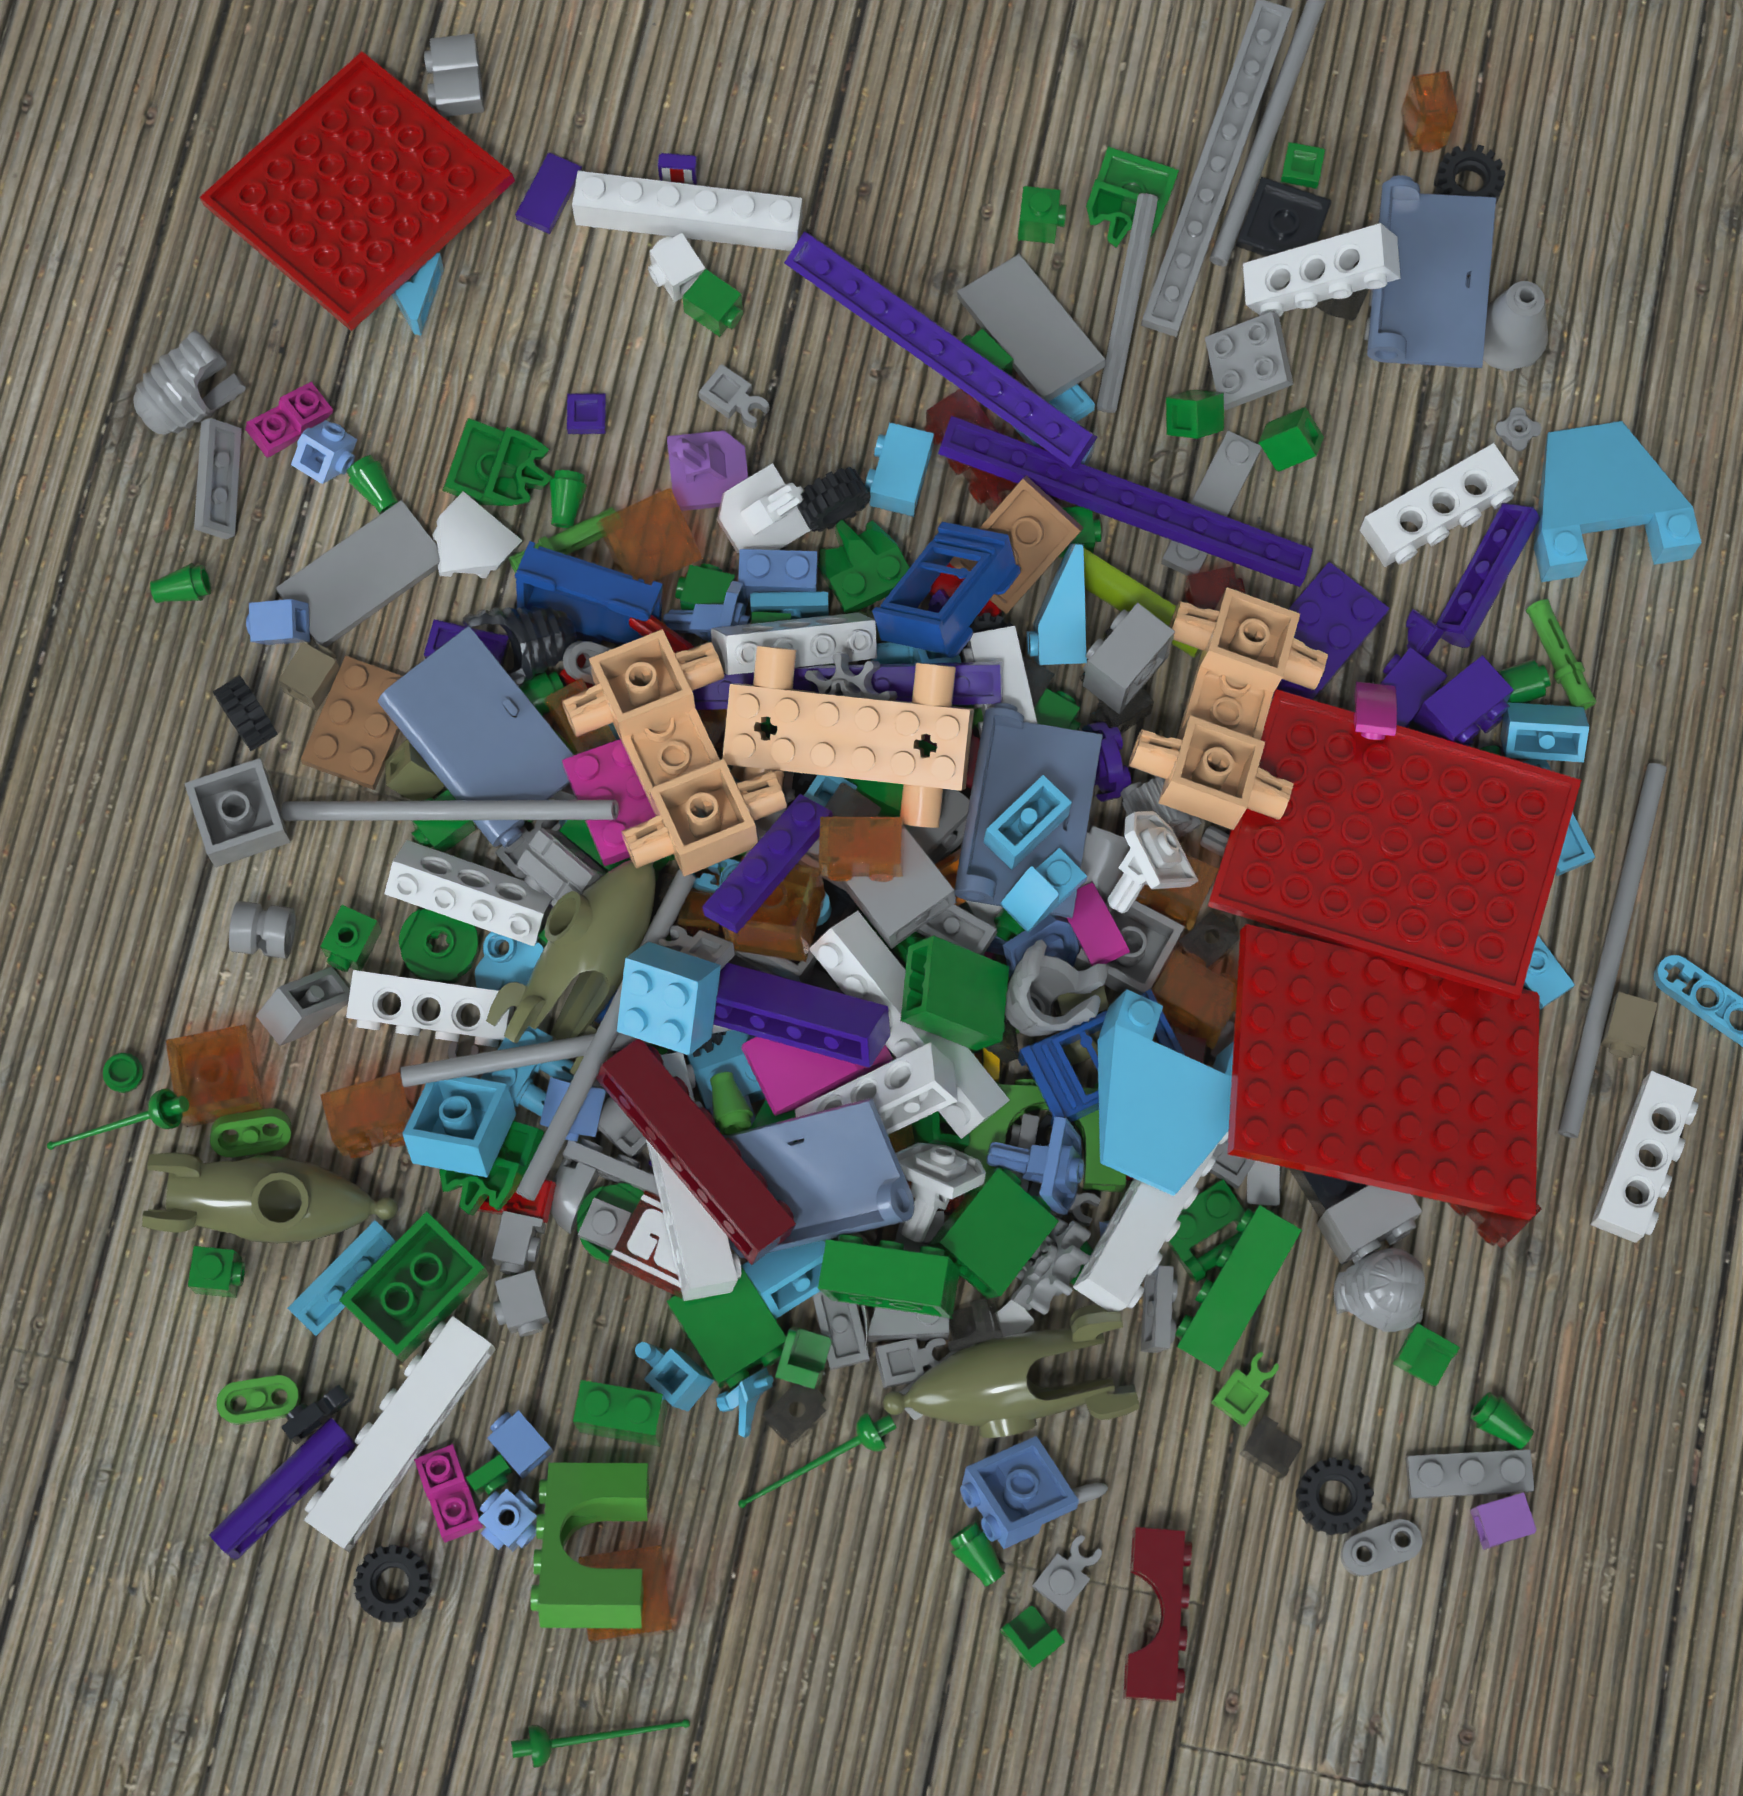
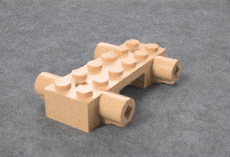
[1128,587,1328,830]
[562,629,787,877]
[722,646,974,828]

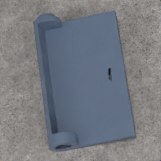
[1367,175,1496,368]
[378,626,574,848]
[954,703,1102,918]
[723,1098,914,1259]

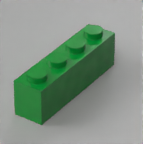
[1175,1205,1302,1372]

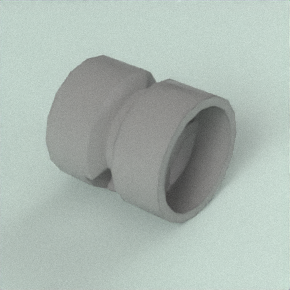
[229,901,296,959]

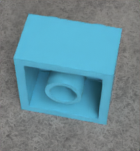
[617,942,721,1055]
[402,1077,516,1177]

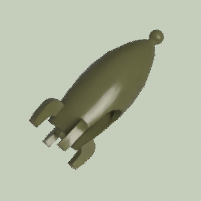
[486,860,656,1075]
[142,1153,398,1244]
[883,1304,1140,1438]

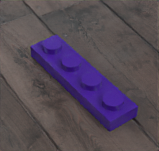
[702,794,834,934]

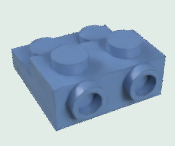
[960,1436,1079,1549]

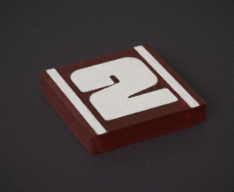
[608,1190,683,1299]

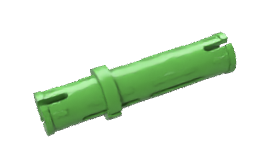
[508,507,622,573]
[1526,599,1597,710]

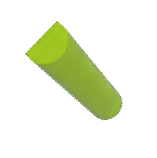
[1084,548,1201,658]

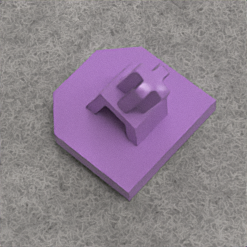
[667,430,748,512]

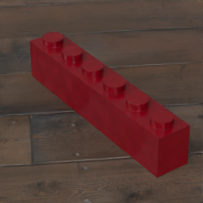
[596,1038,796,1265]

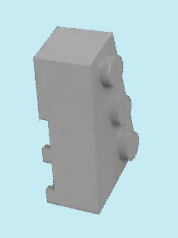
[867,1211,949,1343]

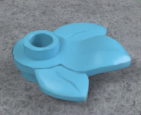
[475,932,544,991]

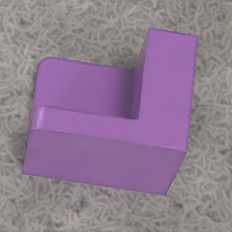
[1470,1492,1536,1550]

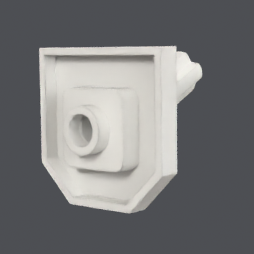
[717,463,811,553]
[1108,811,1198,913]
[895,1143,986,1243]

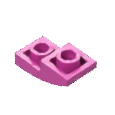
[245,382,333,458]
[1354,682,1397,740]
[1065,882,1130,966]
[414,1444,484,1543]

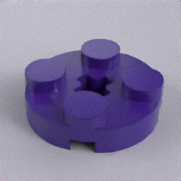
[1082,722,1131,802]

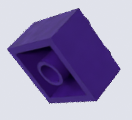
[1411,655,1514,746]

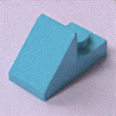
[392,253,444,336]
[1000,848,1087,933]

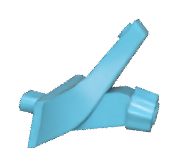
[716,1367,774,1438]

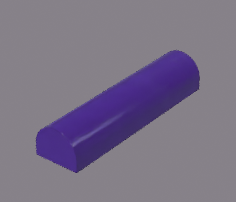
[1436,503,1540,648]
[209,1417,356,1560]

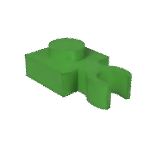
[1211,1352,1279,1428]

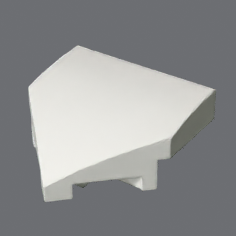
[433,492,522,578]

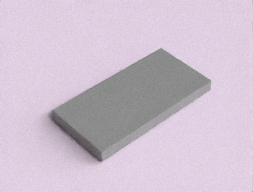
[957,254,1106,402]
[276,500,440,647]

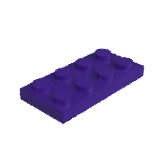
[1270,562,1390,706]

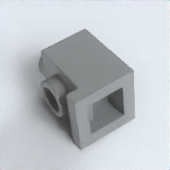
[492,1211,546,1276]

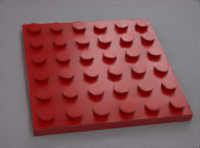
[199,51,515,332]

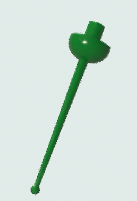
[47,1088,189,1150]
[738,1412,897,1508]
[511,1719,690,1768]

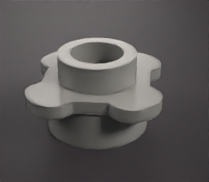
[1495,407,1542,451]

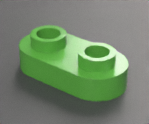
[210,1108,291,1158]
[216,1375,301,1425]

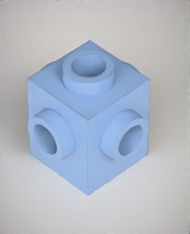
[291,420,357,484]
[478,1488,538,1552]

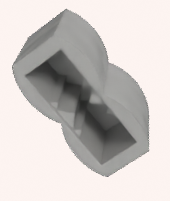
[424,33,484,117]

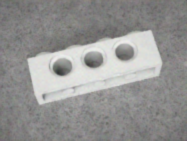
[1243,223,1401,317]
[1360,443,1519,567]
[711,613,877,675]
[384,840,554,946]
[346,970,514,1047]
[795,1042,958,1142]
[1590,1071,1698,1243]

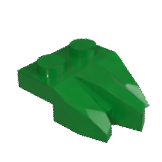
[1086,147,1179,248]
[442,418,553,506]
[818,520,910,614]
[439,1121,545,1215]

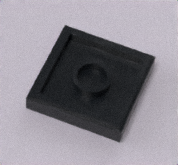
[1236,176,1332,256]

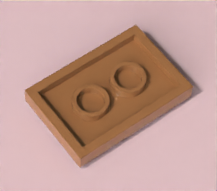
[949,476,1084,614]
[300,656,403,790]

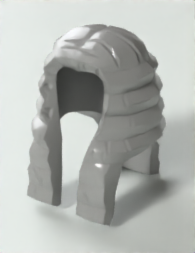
[134,330,246,435]
[1005,939,1109,1036]
[1334,1247,1425,1332]

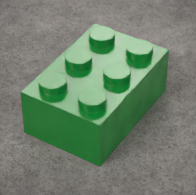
[339,1211,489,1363]
[818,1235,960,1319]

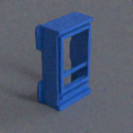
[872,522,1021,658]
[514,541,663,646]
[1017,989,1185,1127]

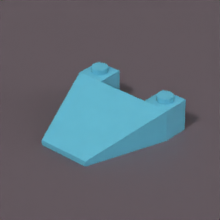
[1533,421,1701,582]
[1098,989,1234,1196]

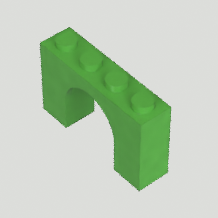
[963,1079,1126,1192]
[531,1462,649,1629]

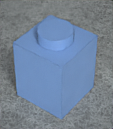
[246,599,310,645]
[540,1077,606,1142]
[487,1410,554,1479]

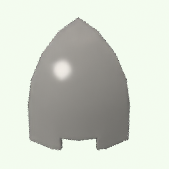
[550,1159,599,1234]

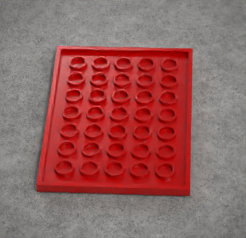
[1208,689,1581,1001]
[1227,924,1540,1220]

